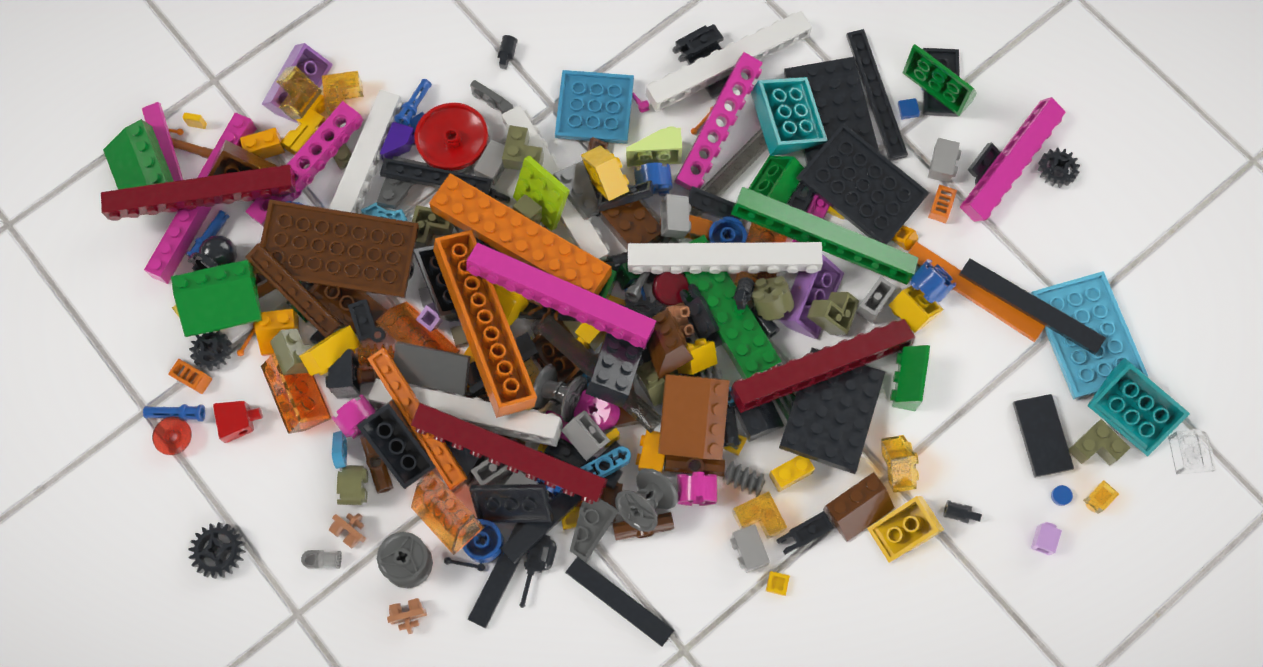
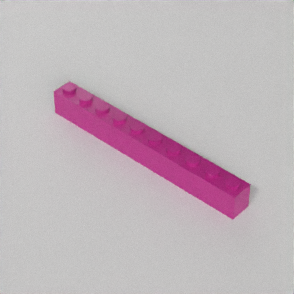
[144,113,257,284]
[466,243,656,349]

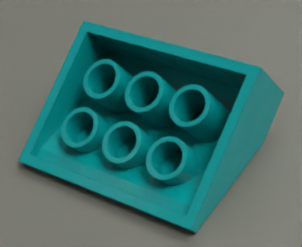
[751,77,828,156]
[1087,358,1190,457]

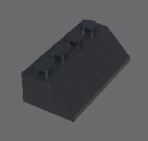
[413,245,460,322]
[357,399,436,489]

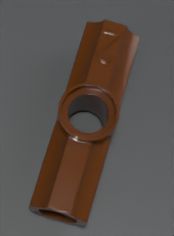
[360,435,394,494]
[664,455,725,477]
[612,512,675,541]

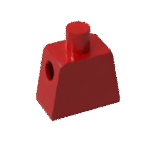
[213,401,263,443]

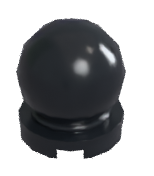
[188,235,237,271]

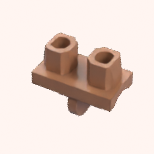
[666,302,694,338]
[328,513,367,549]
[387,598,427,634]

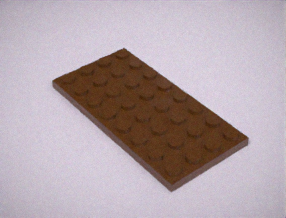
[254,199,419,298]

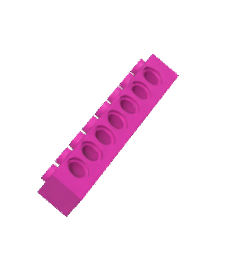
[674,52,763,191]
[245,101,364,227]

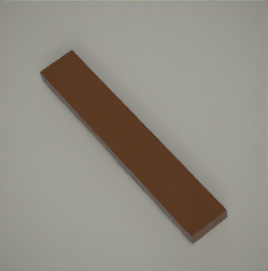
[245,243,341,338]

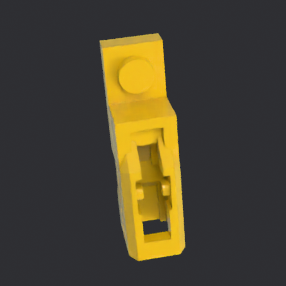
[281,92,328,155]

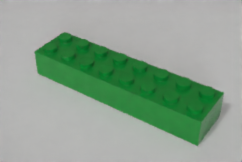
[682,235,782,379]

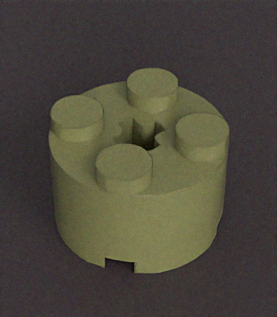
[752,276,794,320]
[337,465,369,505]

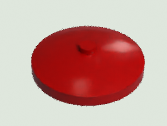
[415,102,489,171]

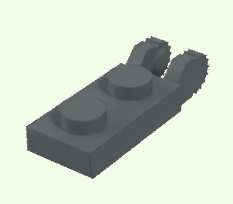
[470,80,514,114]

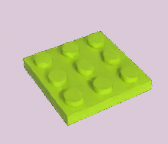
[513,155,570,231]

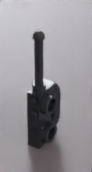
[519,535,557,608]

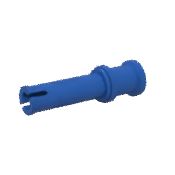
[394,79,432,126]
[185,210,230,257]
[143,404,206,422]

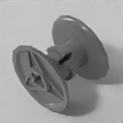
[532,364,588,423]
[615,468,678,532]
[376,532,433,589]

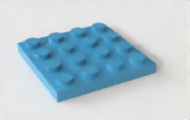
[555,70,634,144]

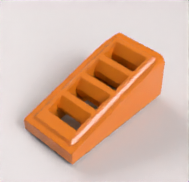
[928,184,957,224]
[168,358,212,394]

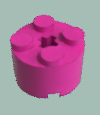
[574,390,620,431]
[332,395,376,439]
[677,472,717,506]

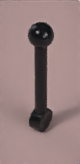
[444,557,485,572]

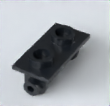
[723,405,740,447]

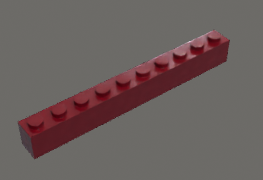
[101,164,296,221]
[730,319,916,413]
[411,403,608,504]

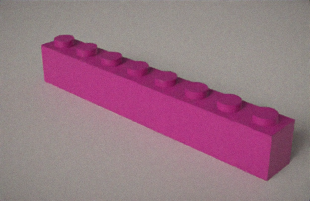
[960,97,1066,222]

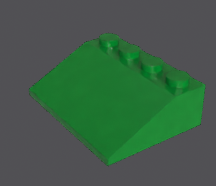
[902,44,977,116]
[103,119,174,189]
[171,260,262,337]

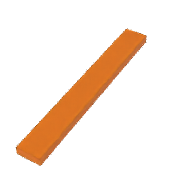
[908,241,1045,342]
[367,348,468,490]

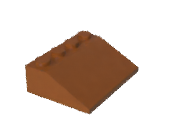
[658,374,730,460]

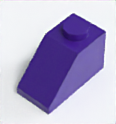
[380,122,415,161]

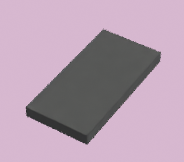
[394,341,471,395]

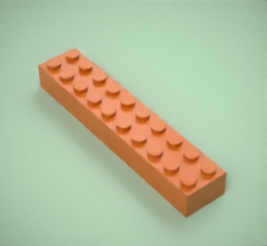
[429,173,612,295]
[433,230,537,418]

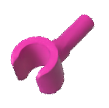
[632,92,650,113]

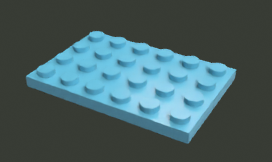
[1031,271,1148,400]

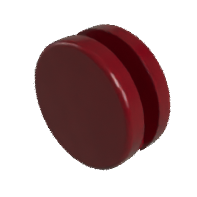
[652,272,689,306]

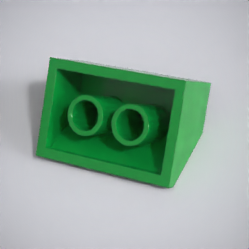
[748,155,804,204]
[890,345,930,412]

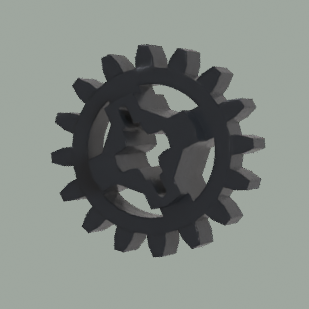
[1037,147,1080,188]
[189,330,233,371]

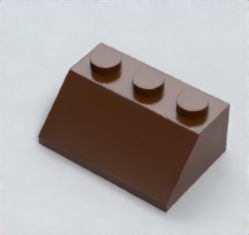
[208,140,277,202]
[646,308,694,379]
[532,320,594,386]
[823,472,895,542]

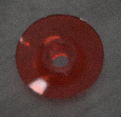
[152,416,192,455]

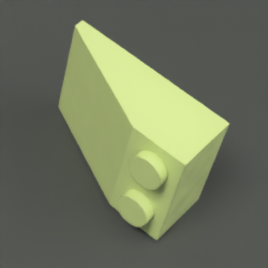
[626,126,682,167]

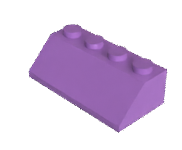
[261,43,333,123]
[778,254,844,339]

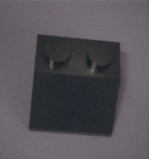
[325,349,360,399]
[733,401,785,442]

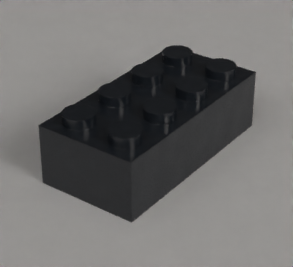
[585,332,643,407]

